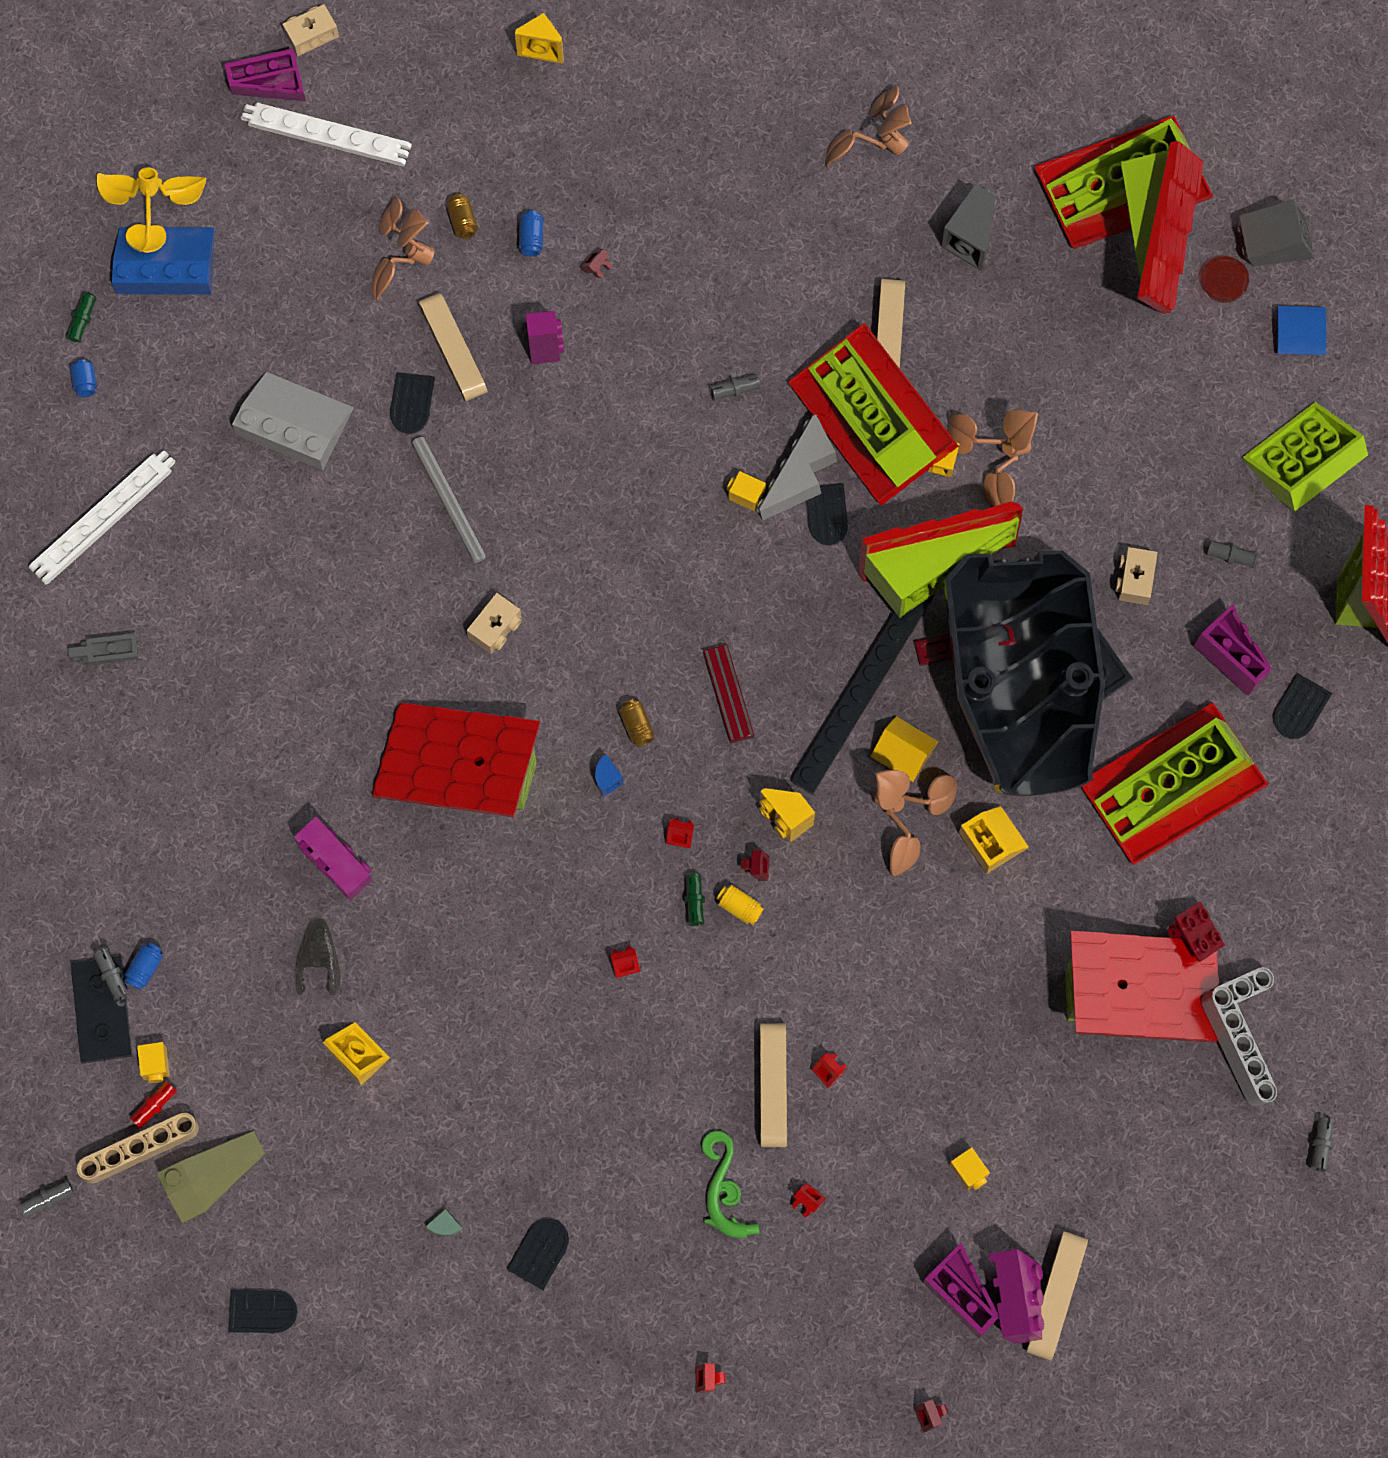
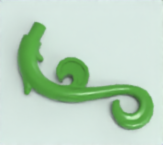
[701,1131,760,1238]

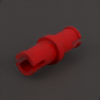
[129,1081,177,1129]

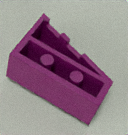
[225,48,306,101]
[526,311,564,364]
[1194,604,1272,696]
[294,817,372,901]
[923,1243,999,1338]
[989,1249,1044,1344]

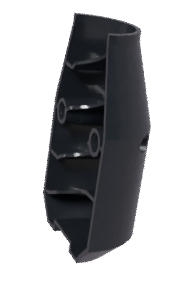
[943,550,1105,796]

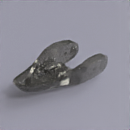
[294,919,341,996]

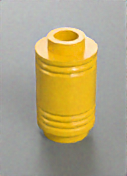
[717,885,764,925]

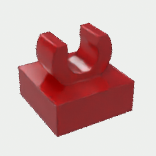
[666,817,695,849]
[610,945,640,978]
[811,1053,846,1088]
[792,1183,826,1217]
[696,1363,726,1393]

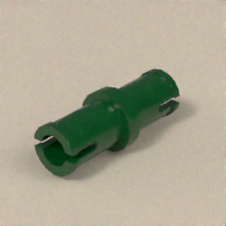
[66,293,97,343]
[685,873,705,926]

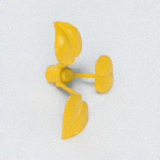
[97,167,206,253]

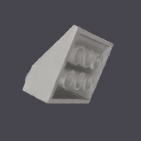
[232,372,354,470]

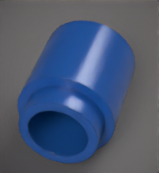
[70,360,97,397]

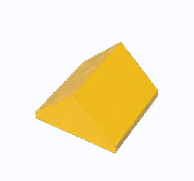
[515,13,564,64]
[870,716,939,783]
[323,1022,390,1085]

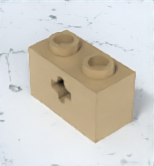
[283,4,339,57]
[1115,547,1158,605]
[467,593,522,654]

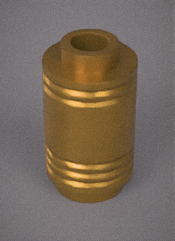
[447,194,478,239]
[619,699,655,747]

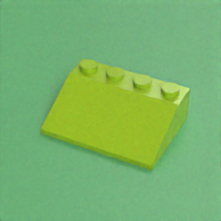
[1243,402,1368,511]

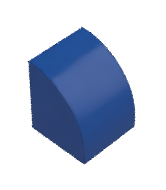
[595,754,624,797]

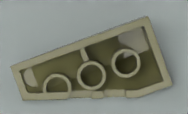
[157,1131,265,1223]

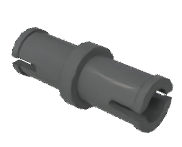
[710,374,761,401]
[1207,540,1259,569]
[93,948,129,1001]
[1311,1118,1335,1172]
[19,1180,74,1218]

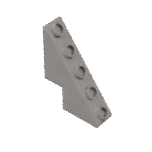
[757,415,837,520]

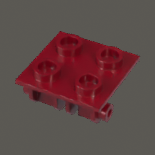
[1168,901,1225,962]

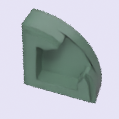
[426,1209,463,1236]

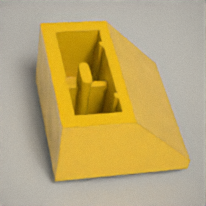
[759,788,815,842]
[959,806,1029,874]

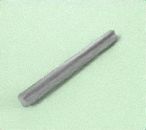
[412,437,485,563]

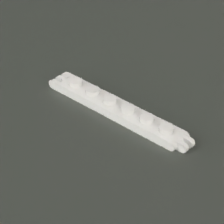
[240,103,412,167]
[29,451,175,585]

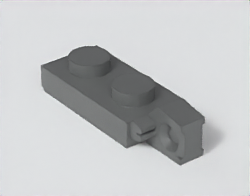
[68,633,139,665]

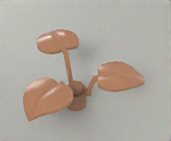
[825,85,912,168]
[371,197,434,302]
[948,409,1038,507]
[875,770,957,876]

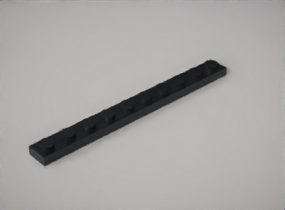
[792,593,936,795]

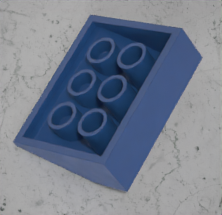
[112,227,215,295]

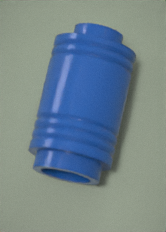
[519,210,544,256]
[123,942,164,990]

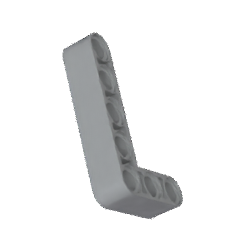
[1201,967,1277,1107]

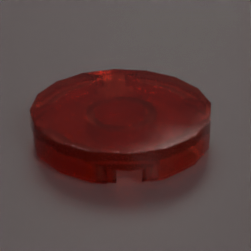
[1201,256,1249,303]

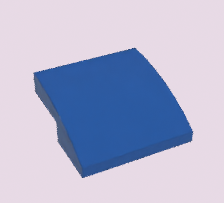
[1276,306,1326,355]

